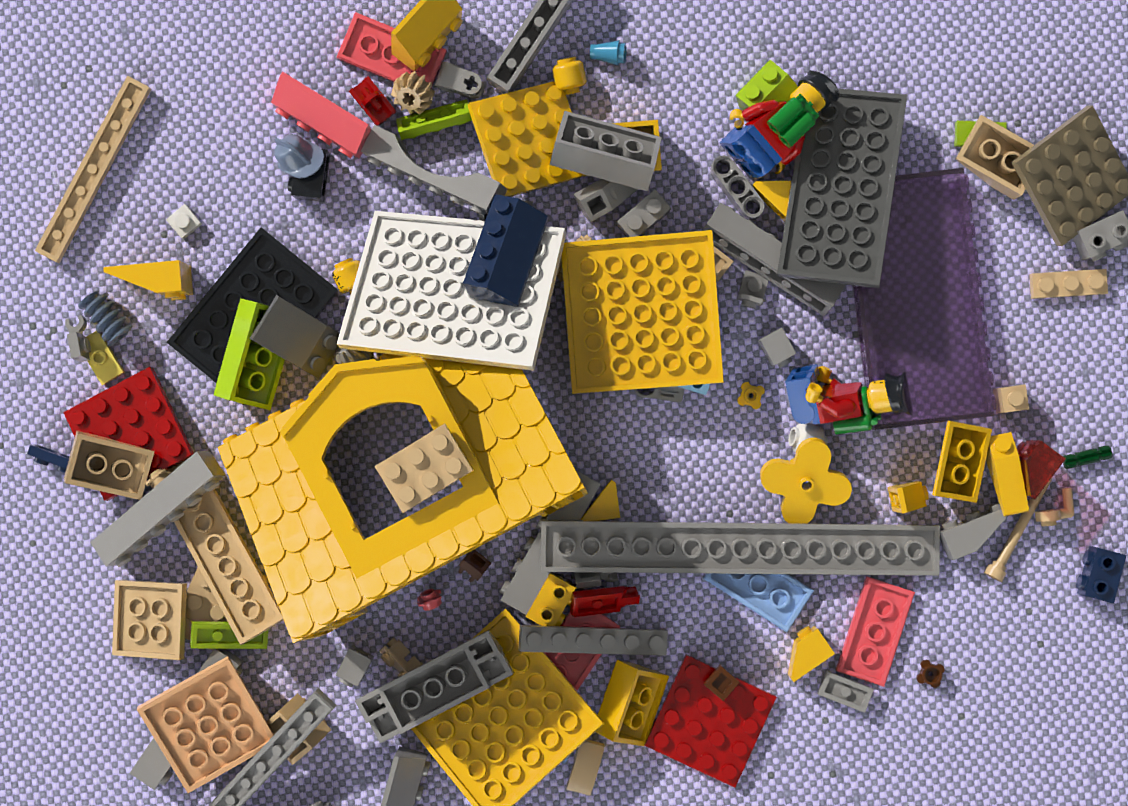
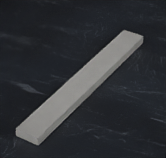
[208,688,337,806]

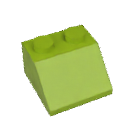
[735,60,798,110]

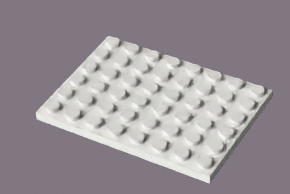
[337,211,567,371]

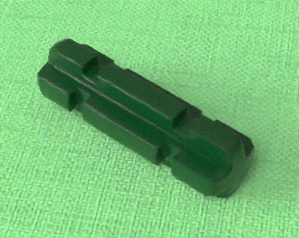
[1062,445,1113,469]

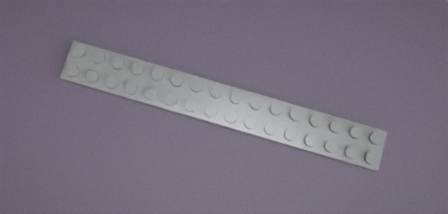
[540,520,940,576]

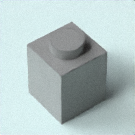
[757,328,796,368]
[336,645,374,687]

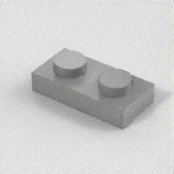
[817,670,874,713]

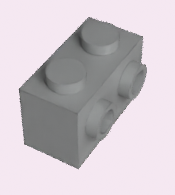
[1072,210,1128,262]

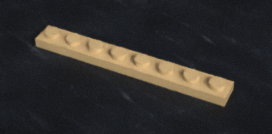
[35,76,152,263]

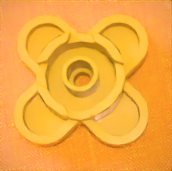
[760,438,852,523]

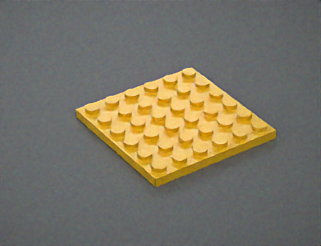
[562,230,724,394]
[411,608,605,806]

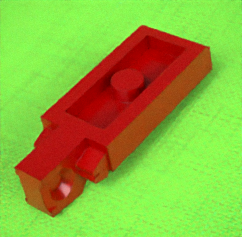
[570,586,640,617]

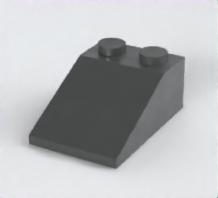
[250,295,340,379]

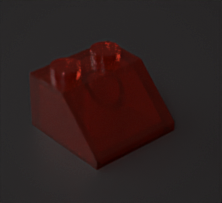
[1017,440,1065,500]

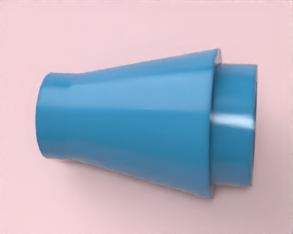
[590,40,627,66]

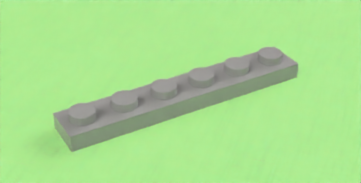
[518,625,668,656]

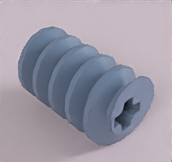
[78,291,133,346]

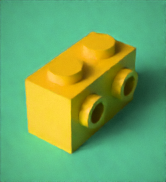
[525,572,576,626]

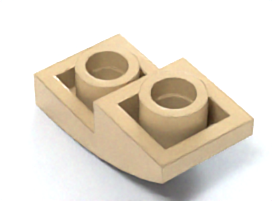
[566,739,605,795]

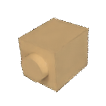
[993,384,1029,413]

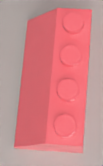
[271,71,372,159]

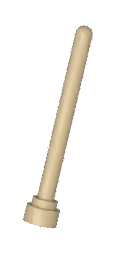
[984,473,1052,582]

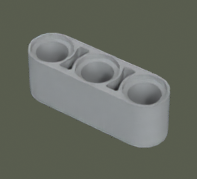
[710,155,765,221]

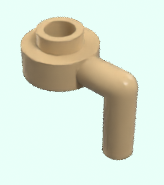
[1035,488,1074,526]

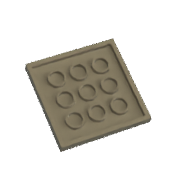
[1011,106,1128,246]

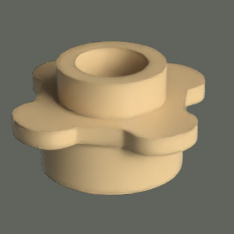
[145,469,172,488]

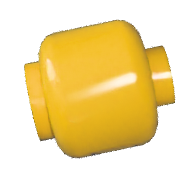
[552,57,587,95]
[332,258,360,294]

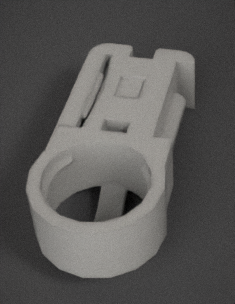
[634,386,684,402]

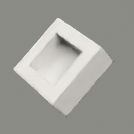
[166,204,202,240]

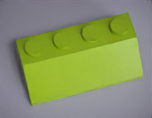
[213,298,285,411]

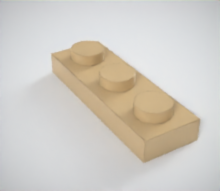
[1029,269,1108,299]

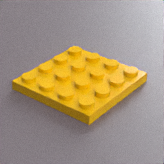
[467,81,587,197]

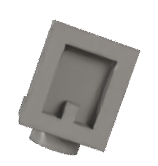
[737,270,769,309]

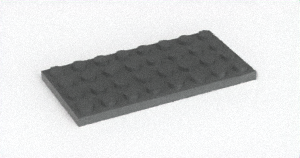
[777,89,907,288]

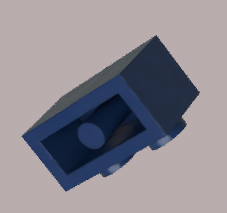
[1076,546,1127,604]

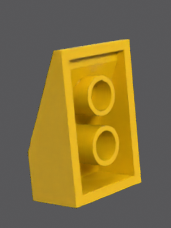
[103,260,193,301]

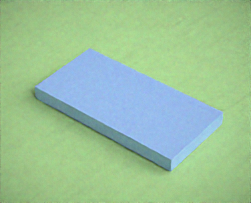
[703,573,814,632]

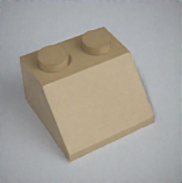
[267,693,332,765]

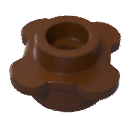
[916,660,945,688]

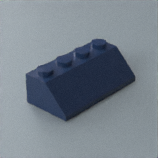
[463,194,549,307]

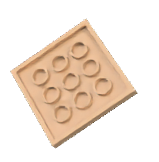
[137,656,275,793]

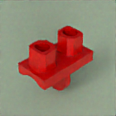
[349,76,396,127]

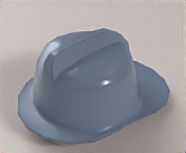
[274,134,324,179]

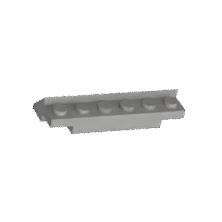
[355,630,514,743]

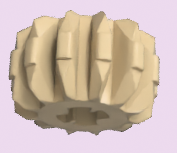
[391,71,435,115]

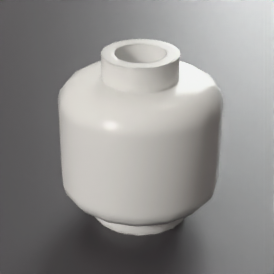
[788,423,828,453]

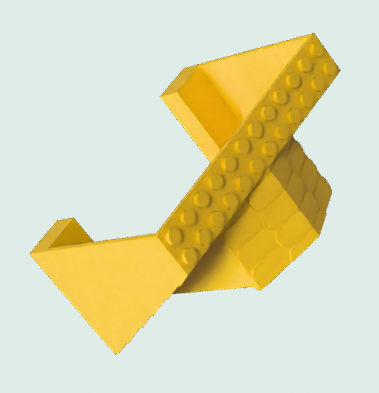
[218,353,589,643]

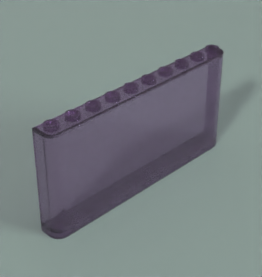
[853,168,997,430]

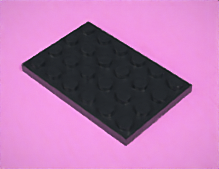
[166,227,339,405]

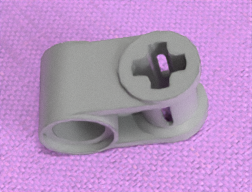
[435,62,485,99]

